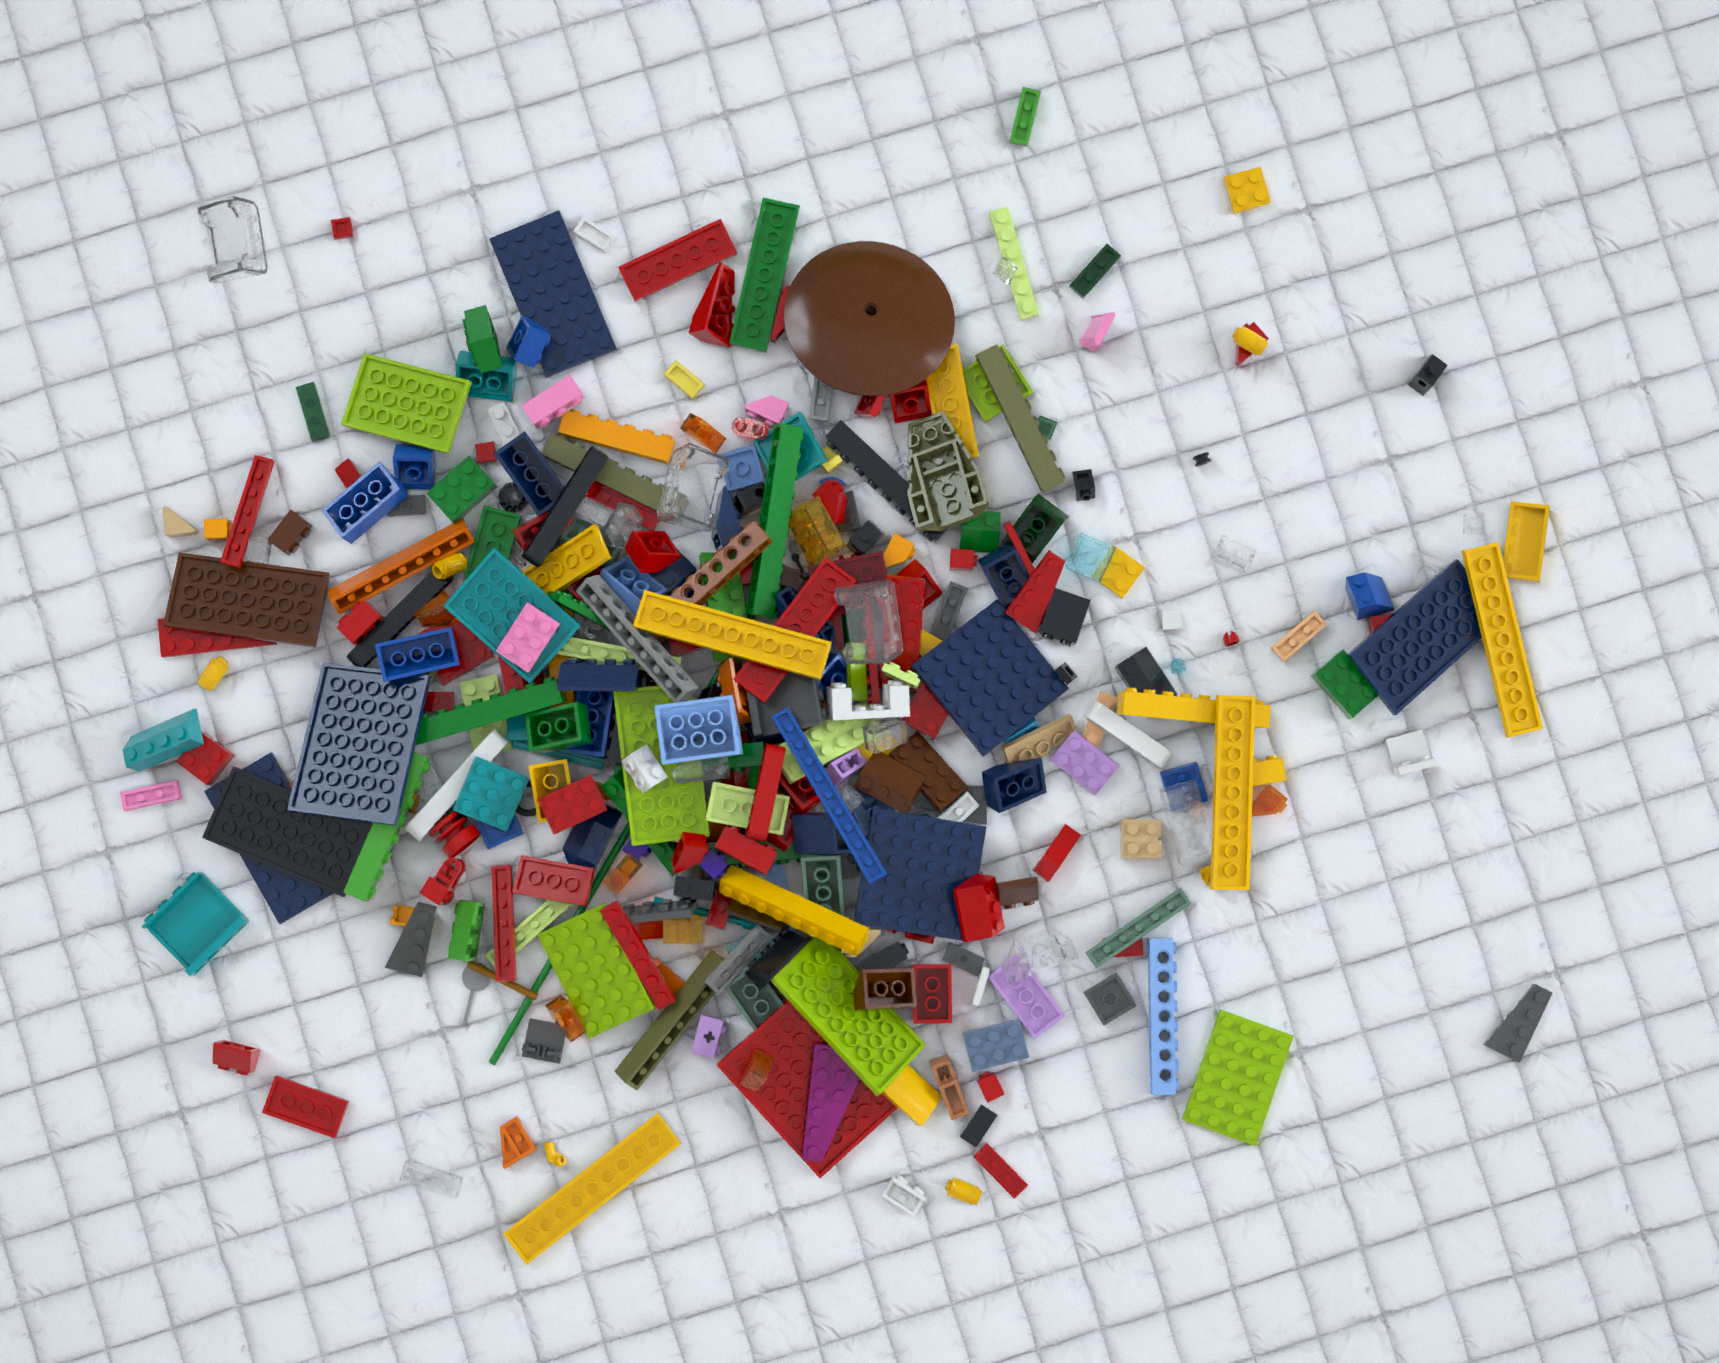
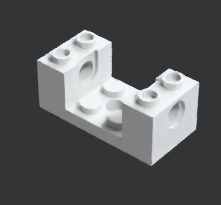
[825,680,910,720]

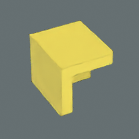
[821,446,843,475]

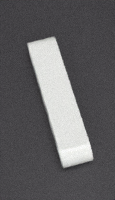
[1085,701,1172,769]

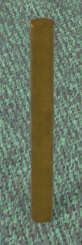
[467,961,538,1000]

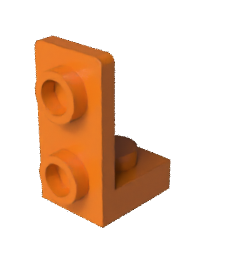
[653,957,685,995]

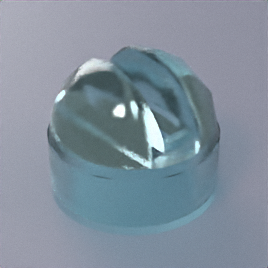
[1170,659,1186,674]

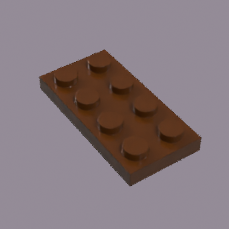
[889,731,969,812]

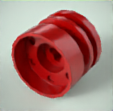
[429,811,481,858]

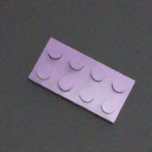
[988,953,1065,1039]

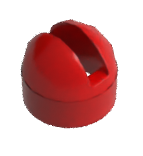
[1223,631,1240,647]

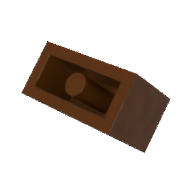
[267,510,312,556]

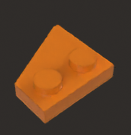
[500,1116,537,1170]

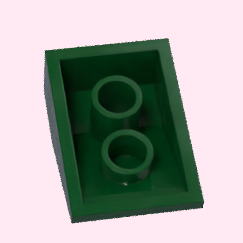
[1001,493,1069,564]

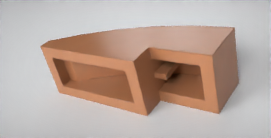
[929,1054,969,1120]

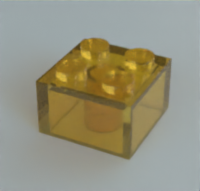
[663,915,705,943]

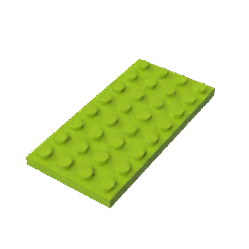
[613,685,710,846]
[770,937,926,1096]

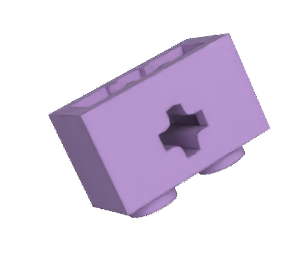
[825,748,867,787]
[691,1014,727,1059]

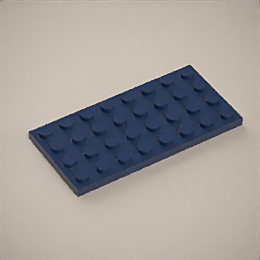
[489,210,617,378]
[1347,559,1482,715]
[204,752,334,925]

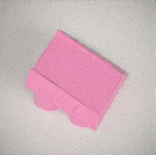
[1078,312,1116,353]

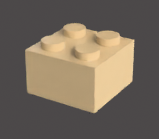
[1120,819,1162,858]

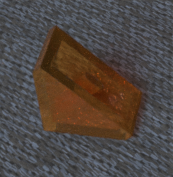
[739,1049,774,1093]

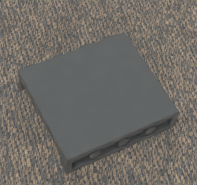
[741,659,827,738]

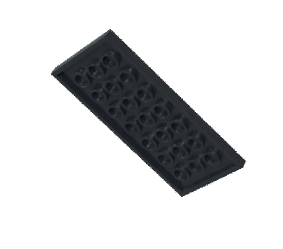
[202,766,372,897]

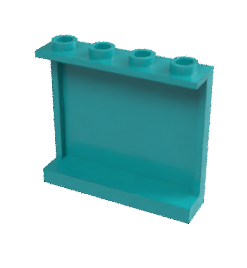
[142,872,250,976]

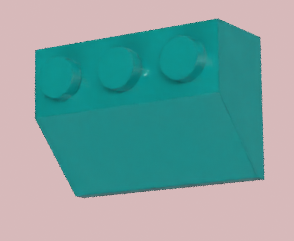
[455,351,517,402]

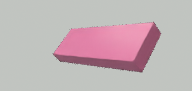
[120,780,182,811]

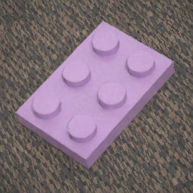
[1050,729,1120,795]

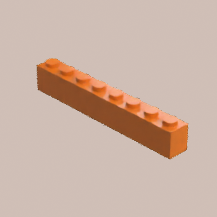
[328,518,475,614]

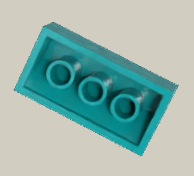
[123,708,204,772]

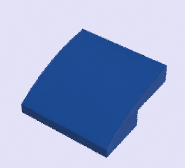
[1159,761,1208,811]

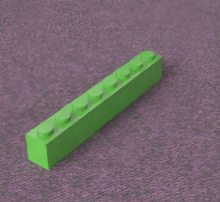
[343,752,431,902]

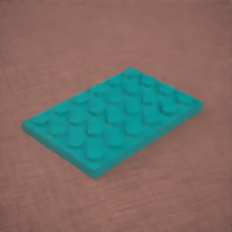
[443,548,582,683]

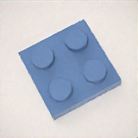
[718,445,765,492]

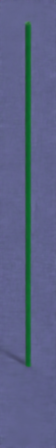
[488,563,786,1065]

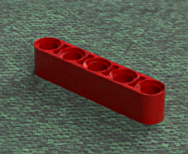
[746,743,786,842]

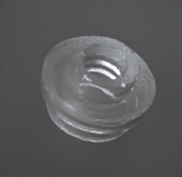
[509,550,526,568]

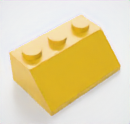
[528,759,571,823]

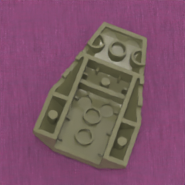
[907,411,989,531]

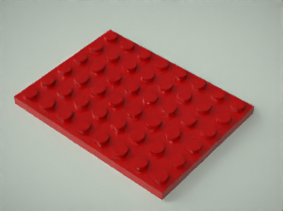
[716,1000,897,1178]

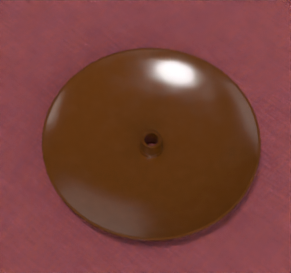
[784,241,955,396]

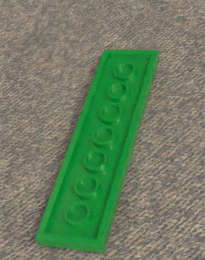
[729,198,800,353]

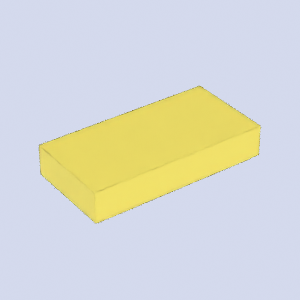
[664,360,705,400]

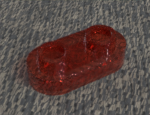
[731,417,769,440]

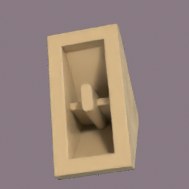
[162,506,199,538]

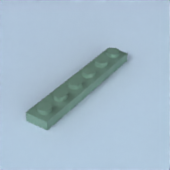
[1085,887,1192,968]

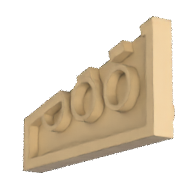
[1002,714,1077,763]

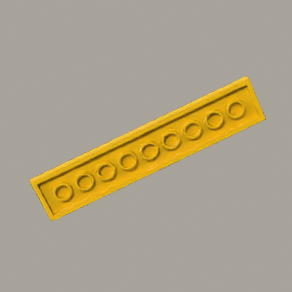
[1461,542,1543,738]
[633,590,832,680]
[1210,695,1256,890]
[503,1113,682,1265]

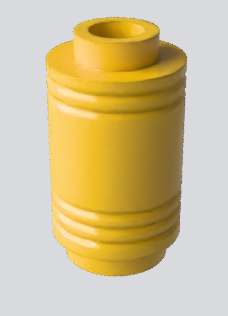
[1232,326,1268,356]
[432,552,468,580]
[198,656,230,691]
[945,1177,982,1205]

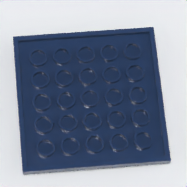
[910,599,1069,757]
[854,808,986,941]

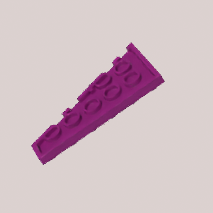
[802,1043,860,1162]

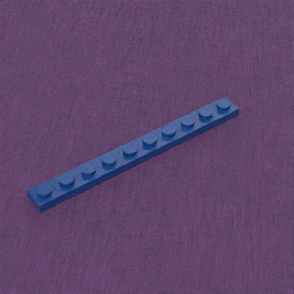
[771,707,887,885]

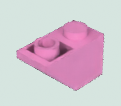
[745,395,789,427]

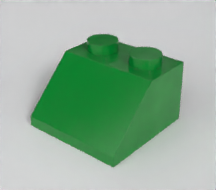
[960,511,1001,553]

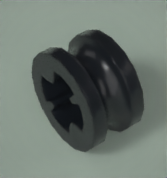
[1193,452,1212,467]

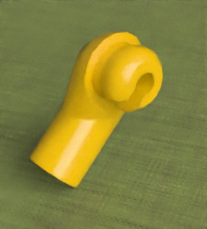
[544,1141,567,1167]

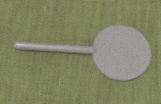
[462,963,491,1027]

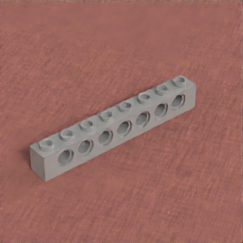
[576,575,699,703]

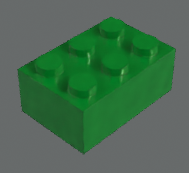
[462,305,503,373]
[426,455,498,523]
[1311,649,1378,719]
[525,702,592,754]

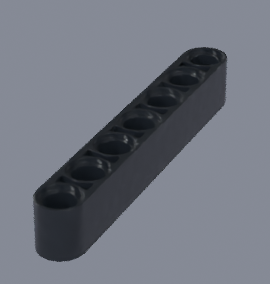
[521,445,609,568]
[347,571,454,668]

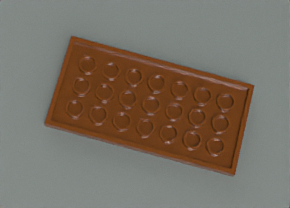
[163,552,330,648]

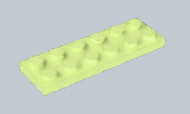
[778,700,886,784]

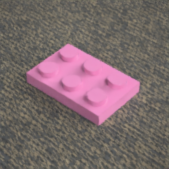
[496,602,561,672]

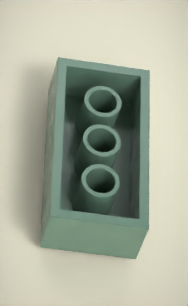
[801,853,846,917]
[725,969,784,1030]

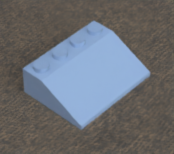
[655,695,743,764]

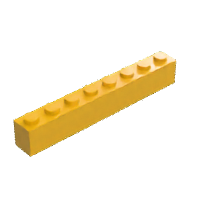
[1117,688,1271,728]
[719,864,869,956]

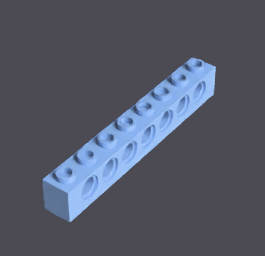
[1147,938,1179,1095]

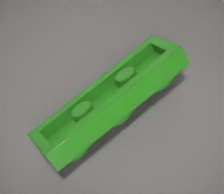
[1009,87,1041,147]

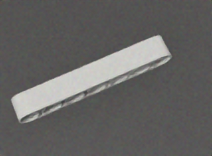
[405,729,509,842]

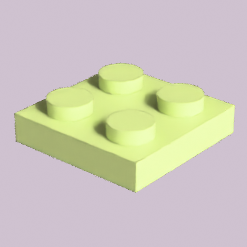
[882,662,920,690]

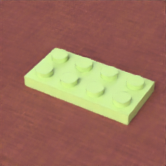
[459,674,513,752]
[705,782,790,835]

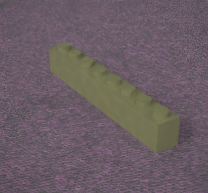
[975,344,1065,493]
[541,433,689,523]
[614,950,724,1090]

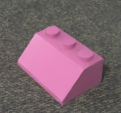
[521,375,585,429]

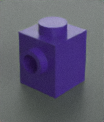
[622,839,652,862]
[699,848,728,879]

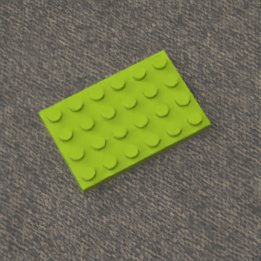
[341,353,472,454]
[537,902,656,1039]
[1182,1009,1294,1146]

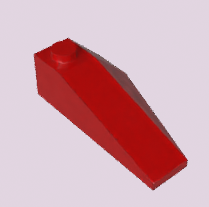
[689,262,735,348]

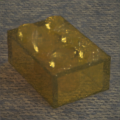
[788,496,846,566]

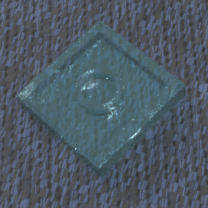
[1065,533,1116,582]

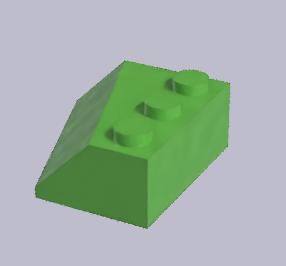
[448,899,485,962]

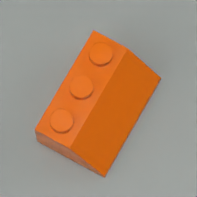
[717,657,752,725]

